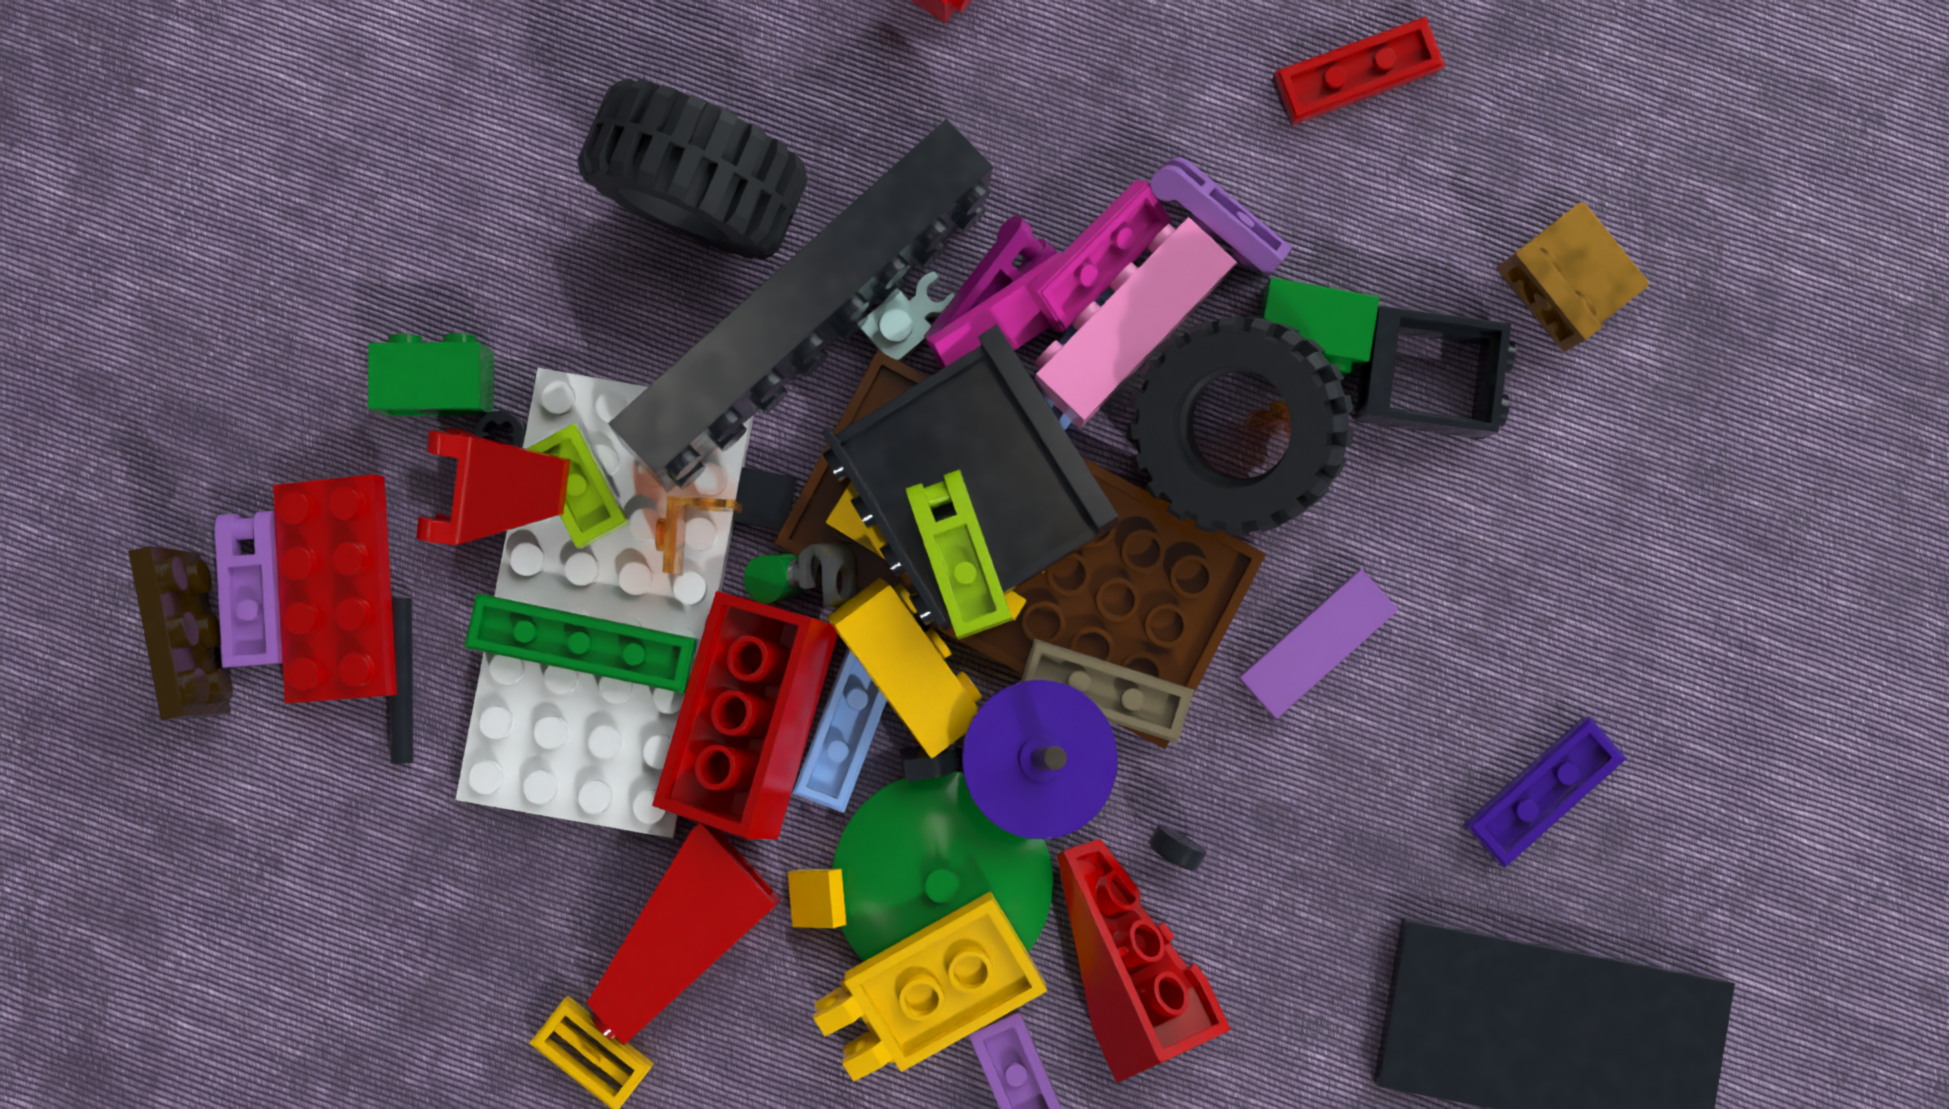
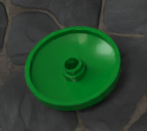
[832,770,1053,961]

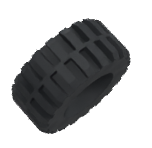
[577,79,808,260]
[1127,317,1354,536]

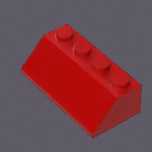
[652,591,838,840]

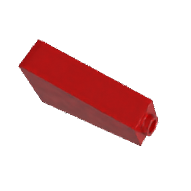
[586,823,781,1045]

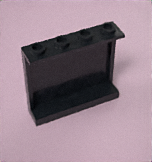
[822,325,1119,632]

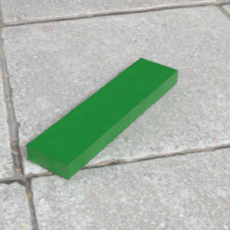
[464,593,698,693]

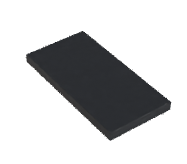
[1374,918,1735,1109]

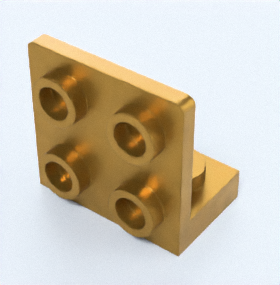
[1496,202,1649,352]

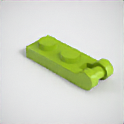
[906,469,1013,639]

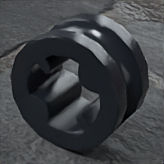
[474,410,527,448]

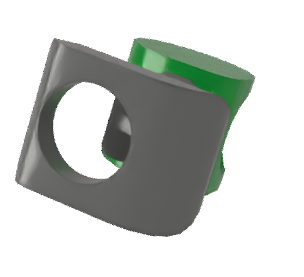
[744,542,857,609]

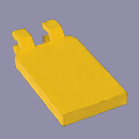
[813,891,1047,1082]

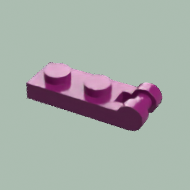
[924,215,1057,339]

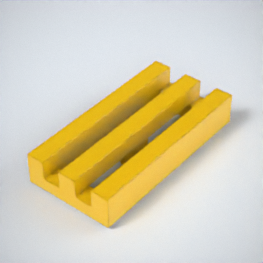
[529,996,654,1109]

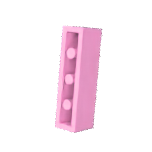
[1034,217,1237,429]

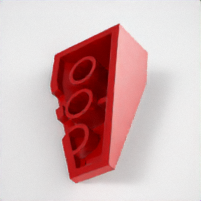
[1057,839,1231,1084]

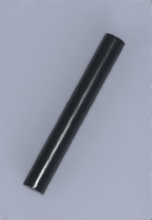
[390,598,414,764]

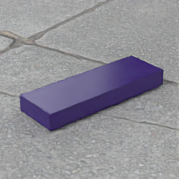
[1462,716,1627,868]

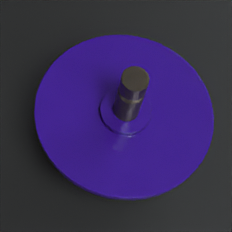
[962,680,1118,839]

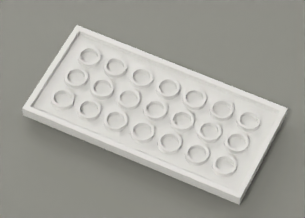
[455,368,754,838]

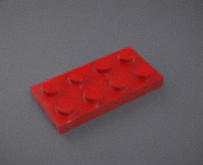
[273,474,397,704]

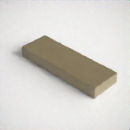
[1020,639,1194,743]

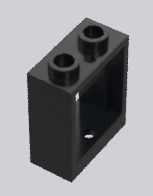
[1354,306,1516,439]

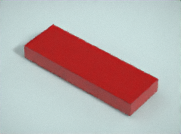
[1273,16,1445,126]

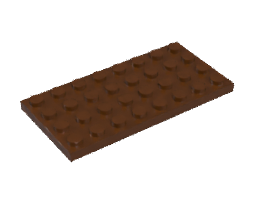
[774,350,1266,749]

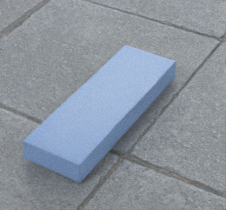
[793,648,887,813]

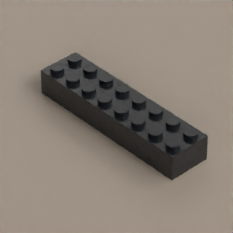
[608,118,993,493]

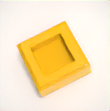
[788,869,846,928]

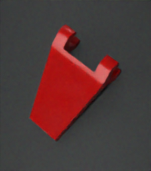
[416,428,571,545]

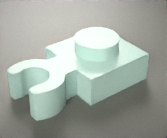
[861,272,955,362]

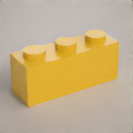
[826,578,982,759]

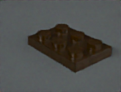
[128,546,233,721]

